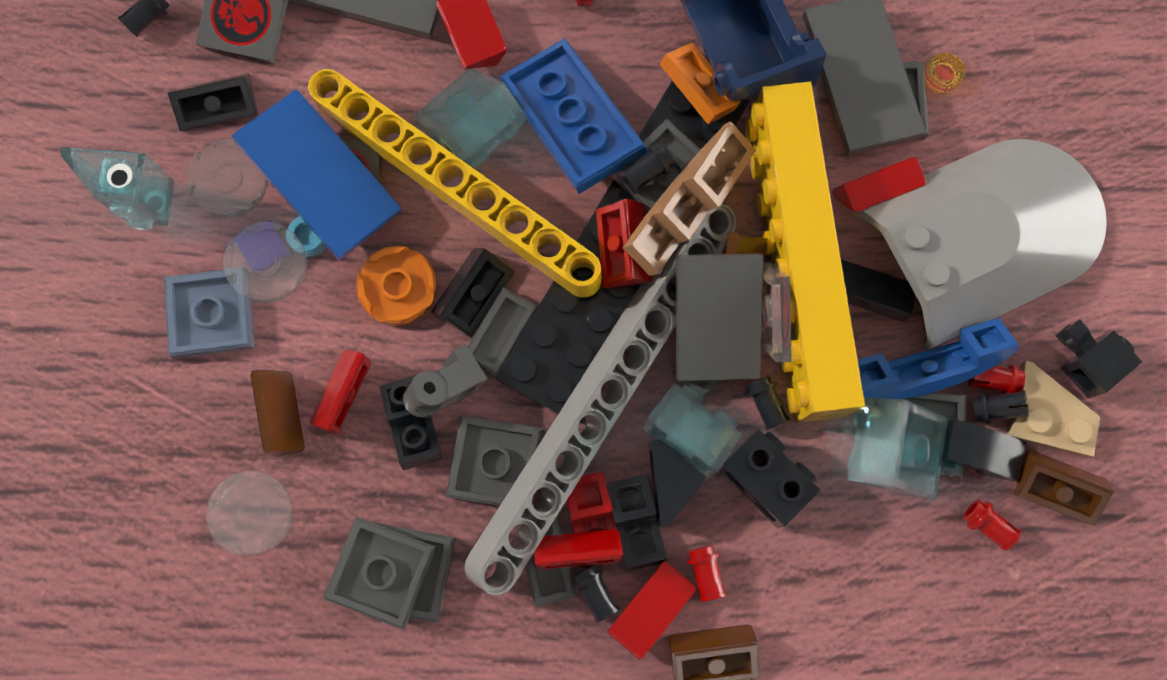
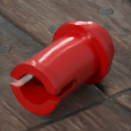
[968,364,1026,394]
[963,499,1022,551]
[687,545,727,602]

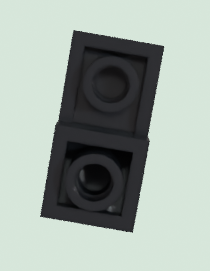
[380,375,443,471]

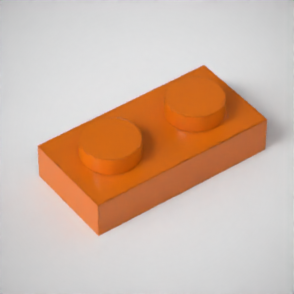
[659,42,741,124]

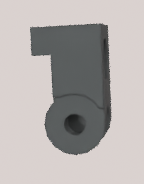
[403,344,487,417]

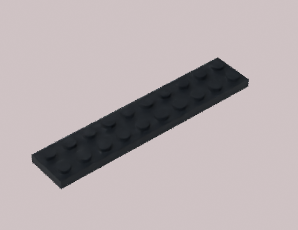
[496,53,751,415]

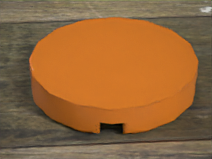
[356,245,438,327]

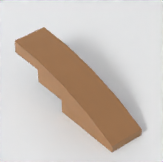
[623,121,756,276]

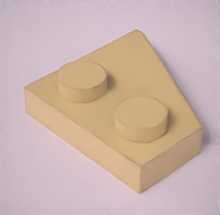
[1007,361,1100,458]

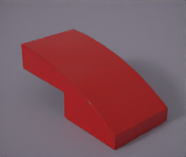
[567,471,623,568]
[607,560,697,660]

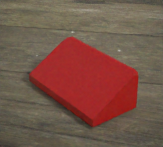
[436,0,507,70]
[832,157,926,212]
[596,199,653,288]
[310,350,371,435]
[535,529,623,570]

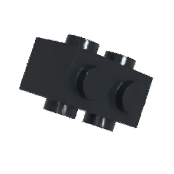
[718,429,820,528]

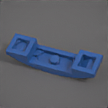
[858,318,1019,400]

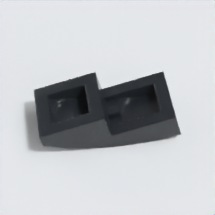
[941,419,1027,483]
[606,474,667,572]

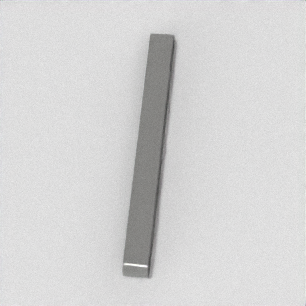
[465,204,736,596]

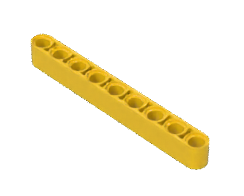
[308,69,602,297]

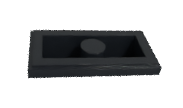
[167,73,258,132]
[431,248,515,337]
[841,259,915,322]

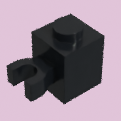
[1055,319,1142,398]

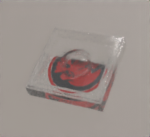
[761,262,792,363]

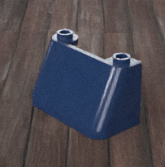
[680,0,827,101]

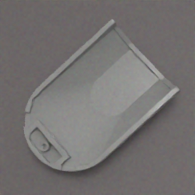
[852,139,1107,350]

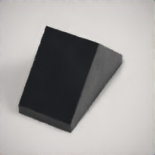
[648,439,707,527]

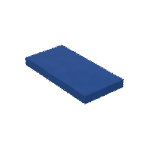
[499,38,647,195]
[231,89,402,261]

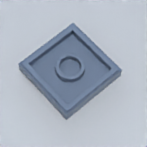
[164,267,255,359]

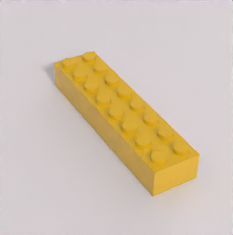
[745,82,865,423]

